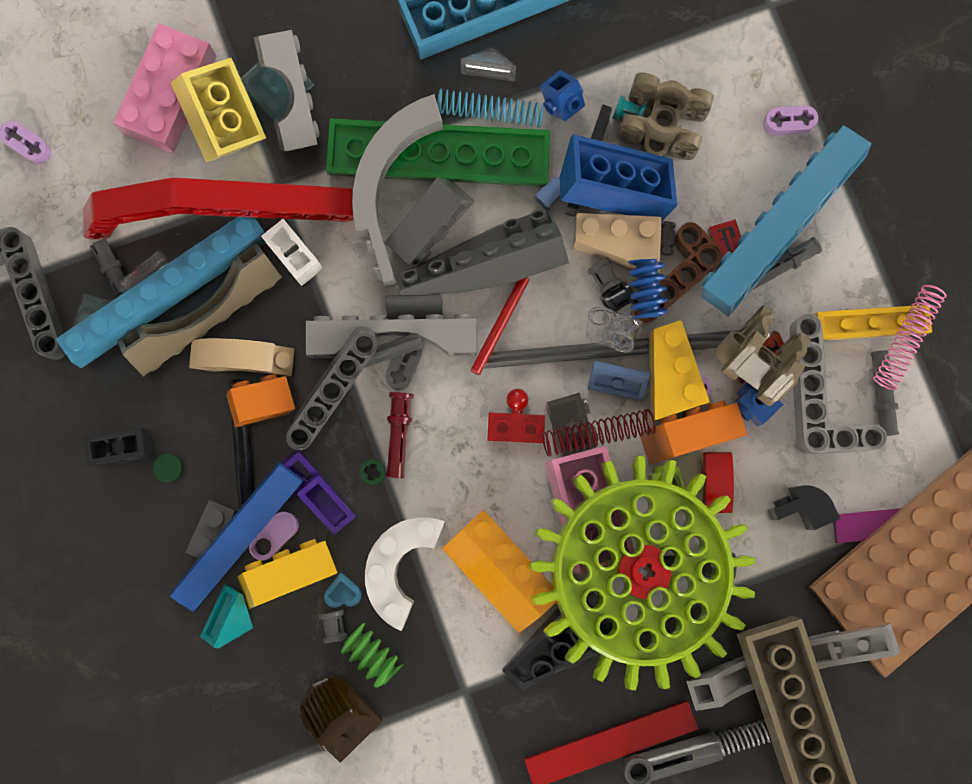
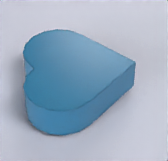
[324,572,362,608]

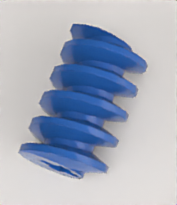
[628,259,668,319]

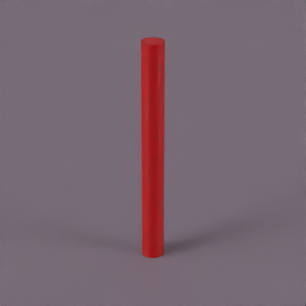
[470,277,530,375]

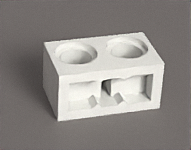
[261,219,323,286]

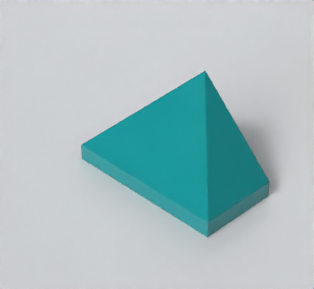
[200,584,253,648]

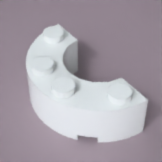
[365,517,446,631]

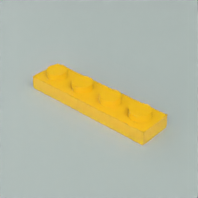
[814,305,932,341]

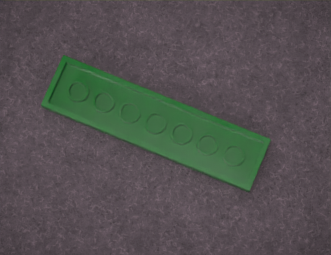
[326,118,550,187]

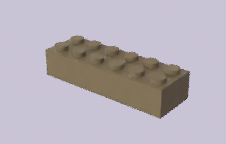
[737,616,857,784]

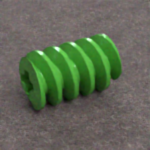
[341,623,404,688]

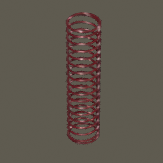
[542,409,656,457]

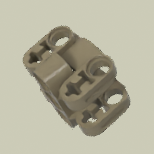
[617,72,714,160]
[714,305,810,407]

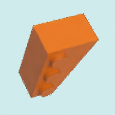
[640,400,748,465]

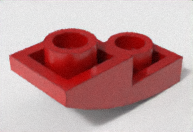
[701,452,734,513]

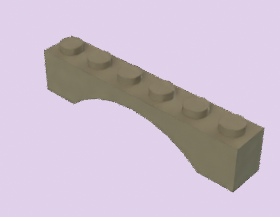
[117,242,282,376]

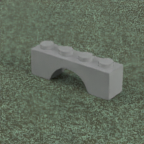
[254,30,319,151]

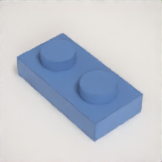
[587,361,650,401]

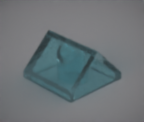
[241,61,314,122]

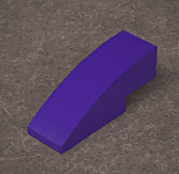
[280,450,356,535]

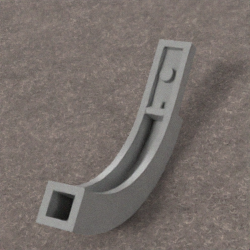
[352,94,443,288]
[687,623,900,711]

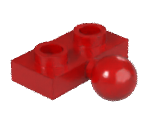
[487,388,545,444]

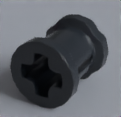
[600,281,637,317]

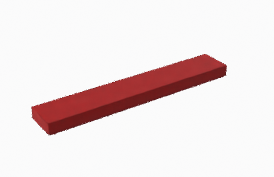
[524,700,698,784]

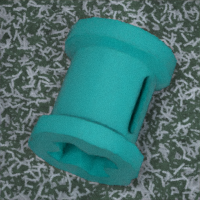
[612,95,647,120]

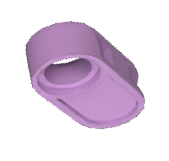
[249,512,299,560]

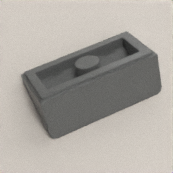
[385,294,443,320]

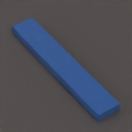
[170,462,302,612]

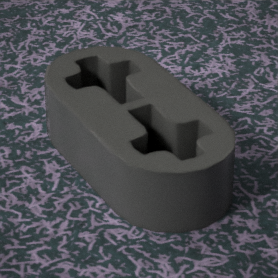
[385,348,422,391]

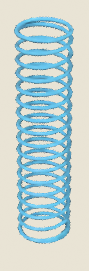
[437,89,544,128]

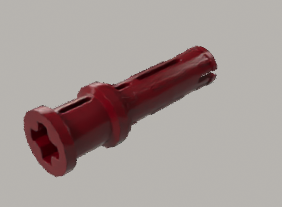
[386,392,414,479]

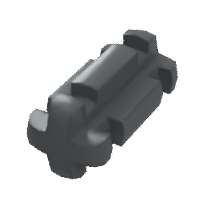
[660,221,676,256]

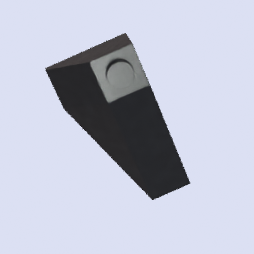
[502,591,613,690]

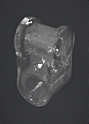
[586,306,643,353]

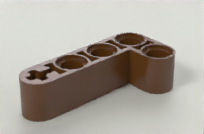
[630,222,722,327]

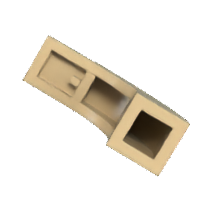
[189,338,294,377]

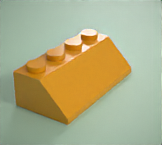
[442,510,556,633]

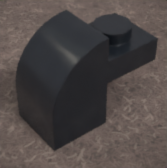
[767,485,840,530]

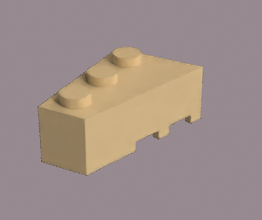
[573,213,661,273]

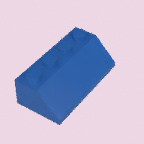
[559,134,678,222]

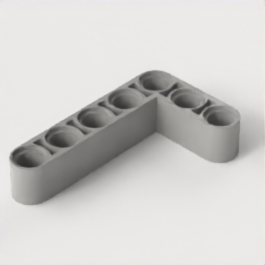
[789,314,887,454]

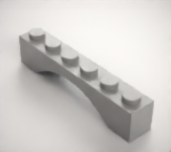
[306,314,477,358]

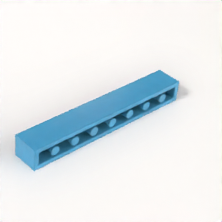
[702,125,872,317]
[56,217,266,368]

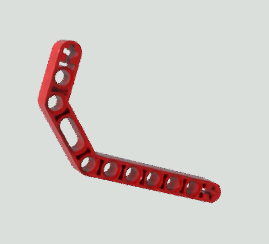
[83,177,354,240]

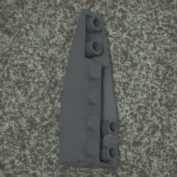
[396,208,569,295]

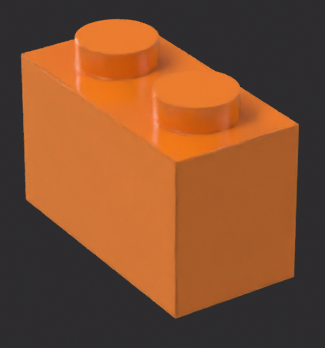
[226,374,295,427]

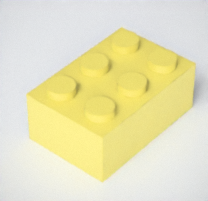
[170,58,266,163]

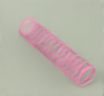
[873,284,947,390]

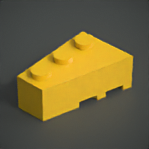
[649,320,710,422]
[237,539,337,609]

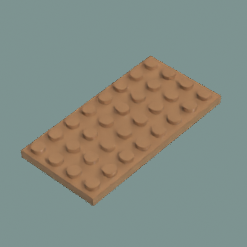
[809,448,972,678]

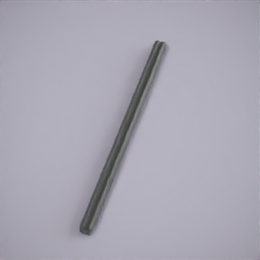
[484,330,739,369]

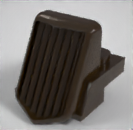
[299,675,383,763]

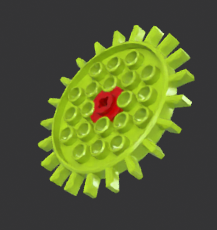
[528,456,756,691]

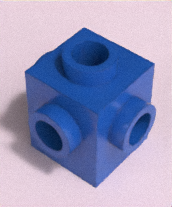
[540,70,586,121]
[733,382,784,426]

